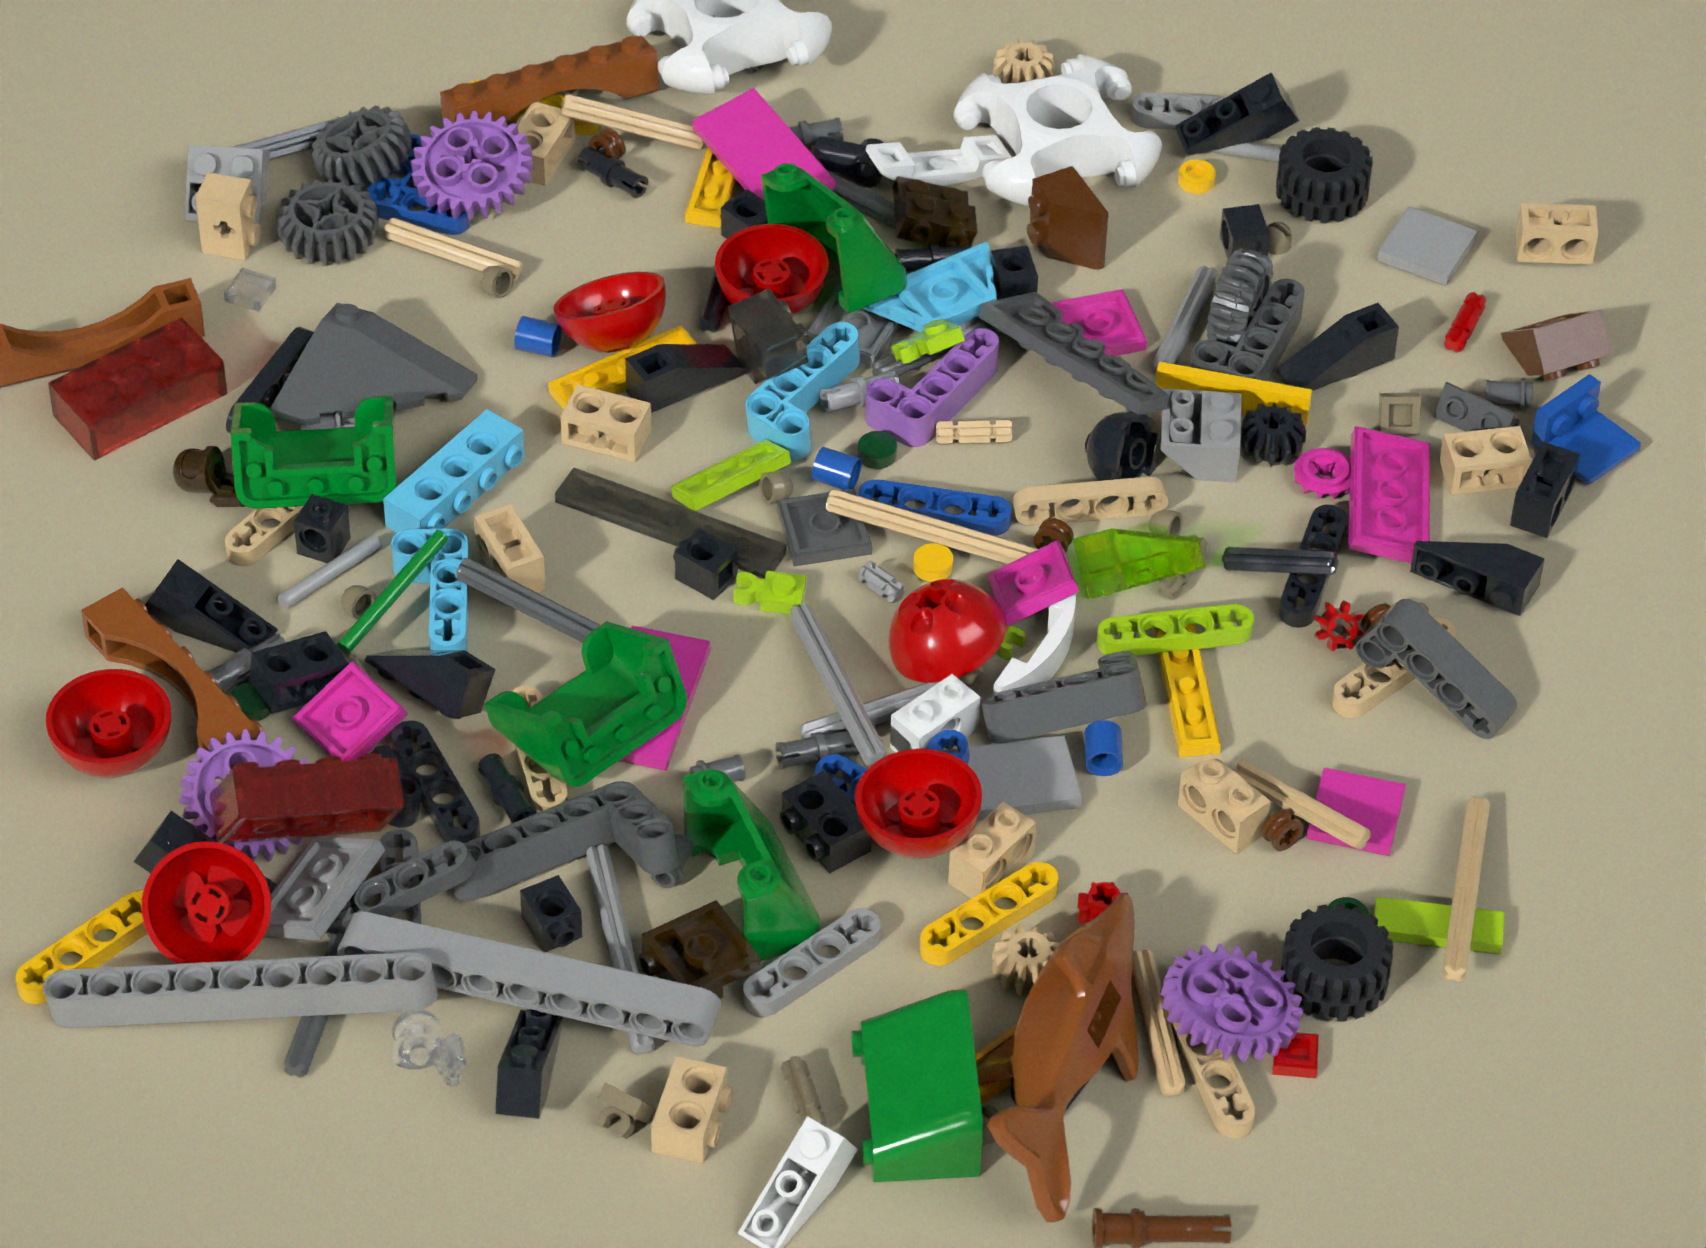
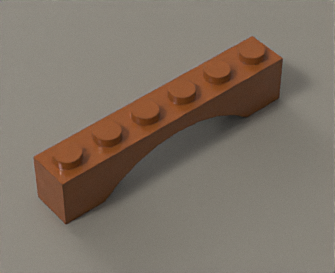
[440,35,659,128]
[0,278,205,387]
[81,587,264,775]

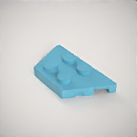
[864,242,996,332]

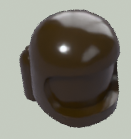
[173,446,245,507]

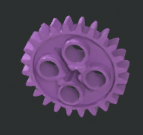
[411,111,534,220]
[179,729,319,862]
[1160,944,1303,1062]

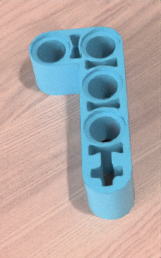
[745,322,860,461]
[391,528,469,652]

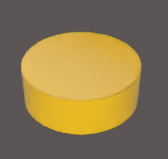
[1178,159,1216,194]
[913,543,954,582]

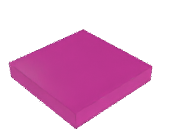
[1051,289,1147,356]
[987,540,1080,626]
[292,661,408,772]
[1307,768,1406,856]

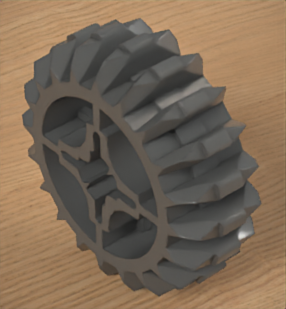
[312,105,412,188]
[276,177,379,266]
[1206,248,1273,347]

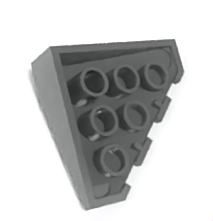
[270,302,478,426]

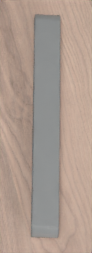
[337,911,721,1047]
[43,952,438,1028]

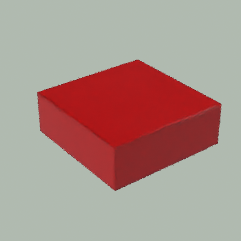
[1272,1032,1319,1079]

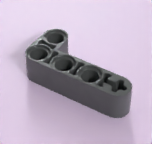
[1191,279,1305,381]
[1356,599,1517,739]
[980,651,1147,743]

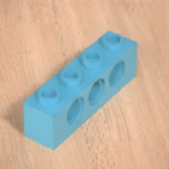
[383,409,525,533]

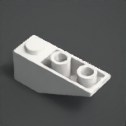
[738,1116,858,1248]

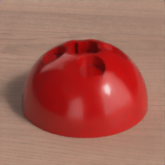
[715,224,829,320]
[553,271,666,353]
[888,579,1007,683]
[45,669,172,778]
[855,749,982,859]
[142,841,272,964]

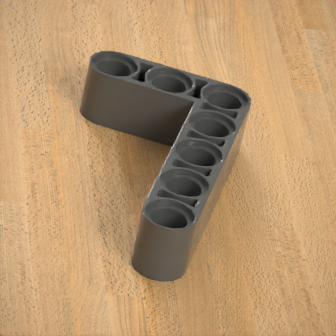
[452,781,680,901]

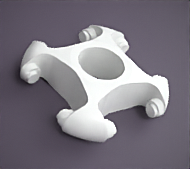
[627,0,832,95]
[954,54,1162,207]

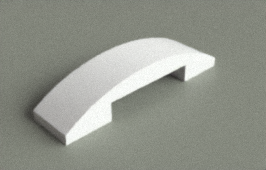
[865,135,1011,186]
[993,593,1076,694]

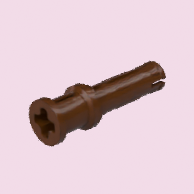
[1092,1208,1231,1248]

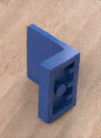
[1531,374,1641,485]

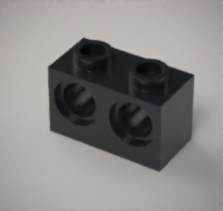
[1510,442,1580,538]
[249,631,348,714]
[780,771,872,873]

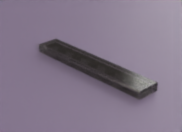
[555,467,787,579]

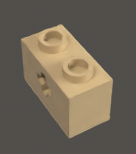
[195,172,260,260]

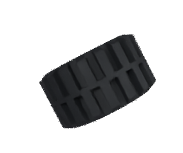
[1276,127,1373,223]
[1281,904,1393,1022]

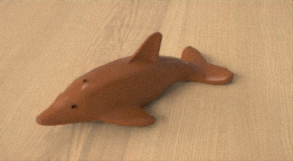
[977,894,1139,1222]

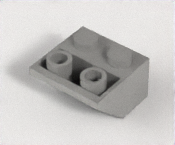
[184,145,270,225]
[1160,389,1241,482]

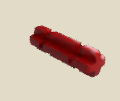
[1444,292,1487,353]

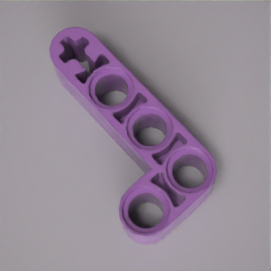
[865,328,999,447]

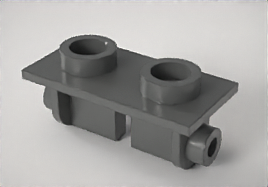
[1434,382,1519,432]

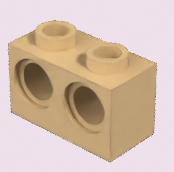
[517,102,575,186]
[1515,203,1599,264]
[560,384,652,462]
[1440,426,1532,495]
[474,504,546,593]
[1178,753,1271,855]
[948,801,1036,899]
[651,1056,733,1163]

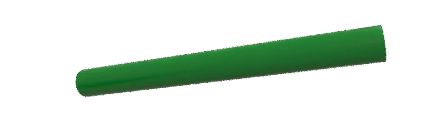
[337,530,449,654]

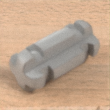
[858,561,905,603]

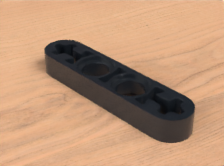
[226,326,314,434]
[1279,504,1347,628]
[391,720,480,843]

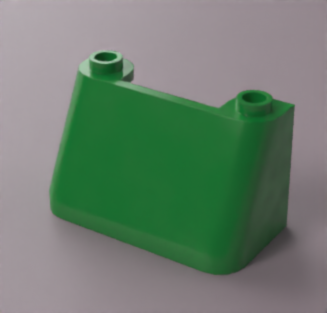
[761,163,907,313]
[231,395,396,509]
[484,621,687,787]
[683,769,820,961]
[851,989,983,1183]

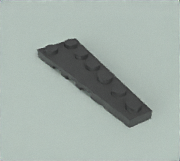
[979,292,1169,415]

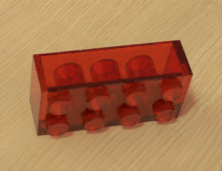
[48,317,228,461]
[210,753,405,844]

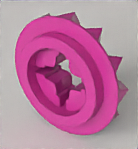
[1294,448,1350,499]

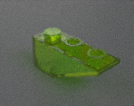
[1072,528,1206,600]

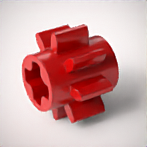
[1313,600,1365,651]
[1077,882,1128,923]

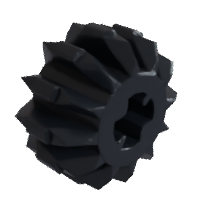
[1240,401,1307,467]

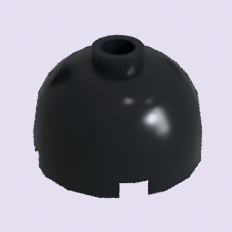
[1085,411,1159,481]

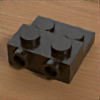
[892,176,978,247]
[639,900,761,999]

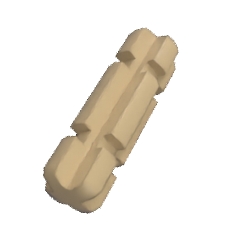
[936,419,1013,444]

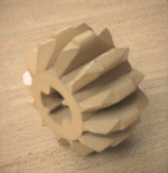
[993,39,1055,84]
[992,924,1060,998]

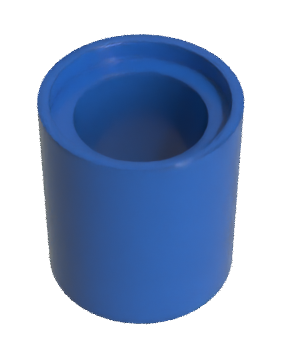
[514,316,562,358]
[812,447,862,490]
[1084,720,1123,776]

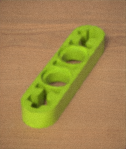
[1097,604,1254,656]

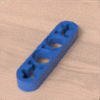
[858,480,1012,535]

